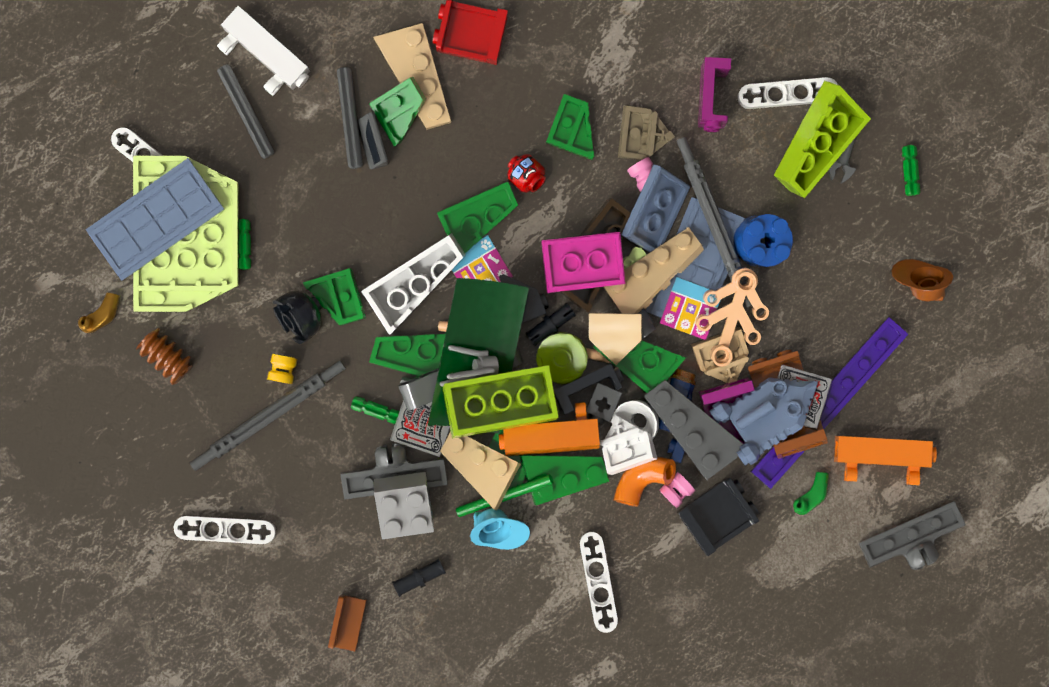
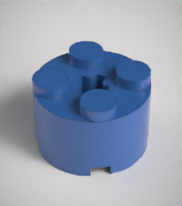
[733,214,793,267]

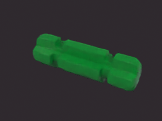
[902,145,920,196]
[238,219,251,270]
[351,396,400,424]

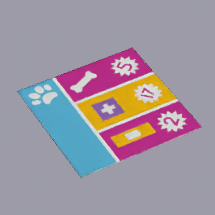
[452,235,513,282]
[660,277,721,340]

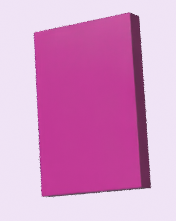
[541,232,625,293]

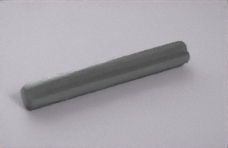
[217,64,274,159]
[337,67,363,169]

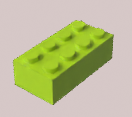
[443,365,559,439]

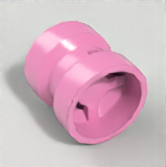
[627,157,653,192]
[659,472,696,508]

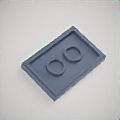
[621,165,690,252]

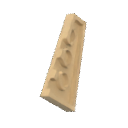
[373,23,451,130]
[604,227,704,314]

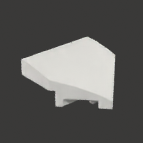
[600,415,657,475]

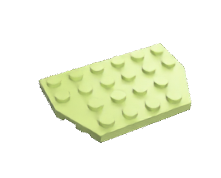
[133,156,239,312]

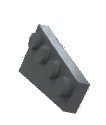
[644,381,743,480]

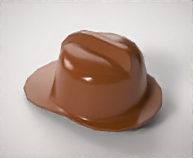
[891,259,953,301]

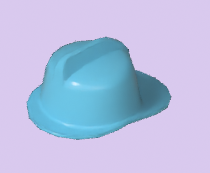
[470,508,530,550]

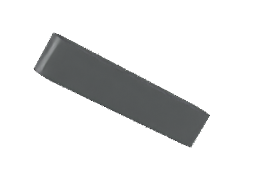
[398,346,523,410]

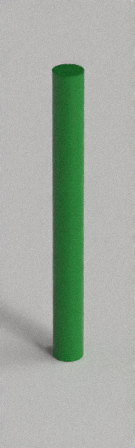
[456,474,554,517]

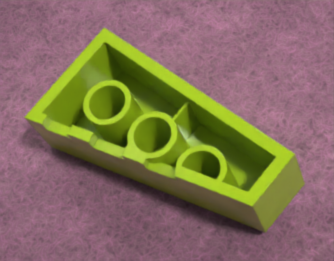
[774,80,871,198]

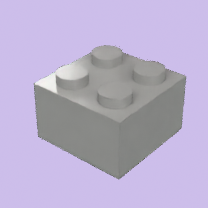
[374,472,434,539]

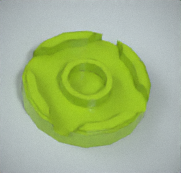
[536,332,588,384]

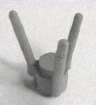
[440,345,499,387]

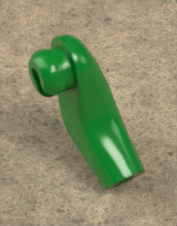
[793,472,829,515]

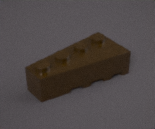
[545,198,631,313]

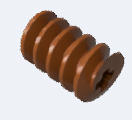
[136,327,193,385]

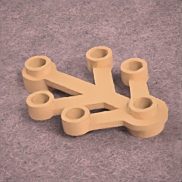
[695,268,769,367]

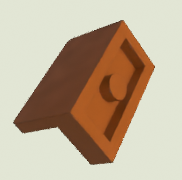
[328,594,367,652]

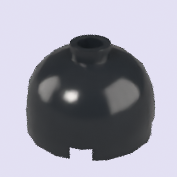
[272,291,322,344]

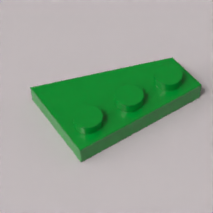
[437,181,518,253]
[369,334,446,376]
[593,340,686,393]
[519,455,609,505]

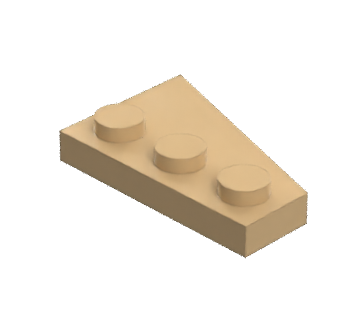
[440,431,521,510]

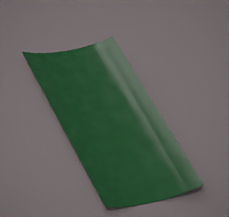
[428,278,529,434]

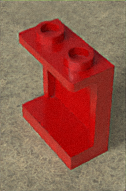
[432,0,508,65]

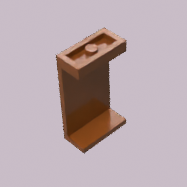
[748,350,828,459]

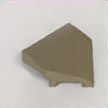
[618,106,675,160]

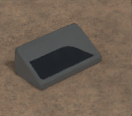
[357,112,389,170]

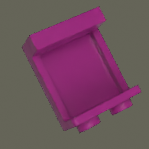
[698,57,731,132]
[698,377,754,444]

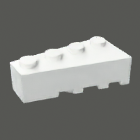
[362,233,466,335]

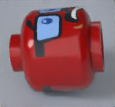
[507,154,546,193]

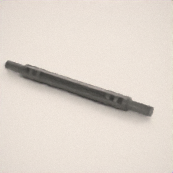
[676,137,752,308]
[190,361,346,471]

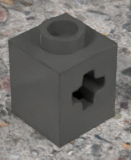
[586,383,622,425]

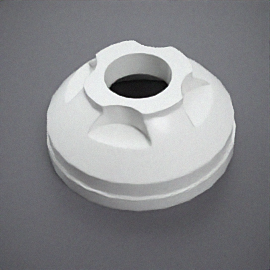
[612,400,659,440]

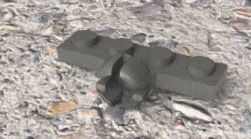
[340,443,448,500]
[859,501,966,570]

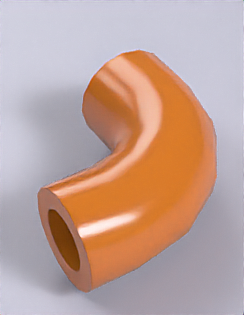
[613,457,676,507]

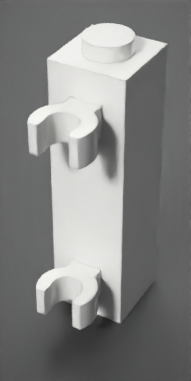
[217,6,310,96]

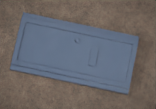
[86,158,224,281]
[646,197,745,318]

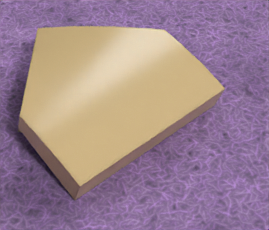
[589,313,642,365]
[691,327,749,383]

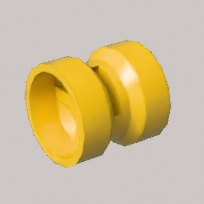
[267,354,297,384]

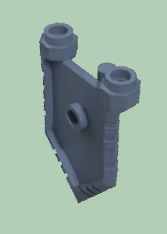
[709,378,818,465]

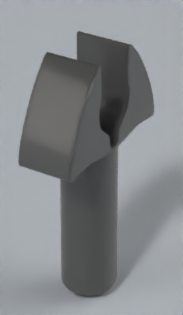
[828,138,856,184]

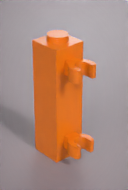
[499,402,600,456]
[834,436,937,485]

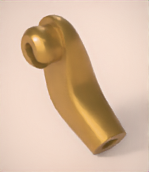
[78,292,120,333]

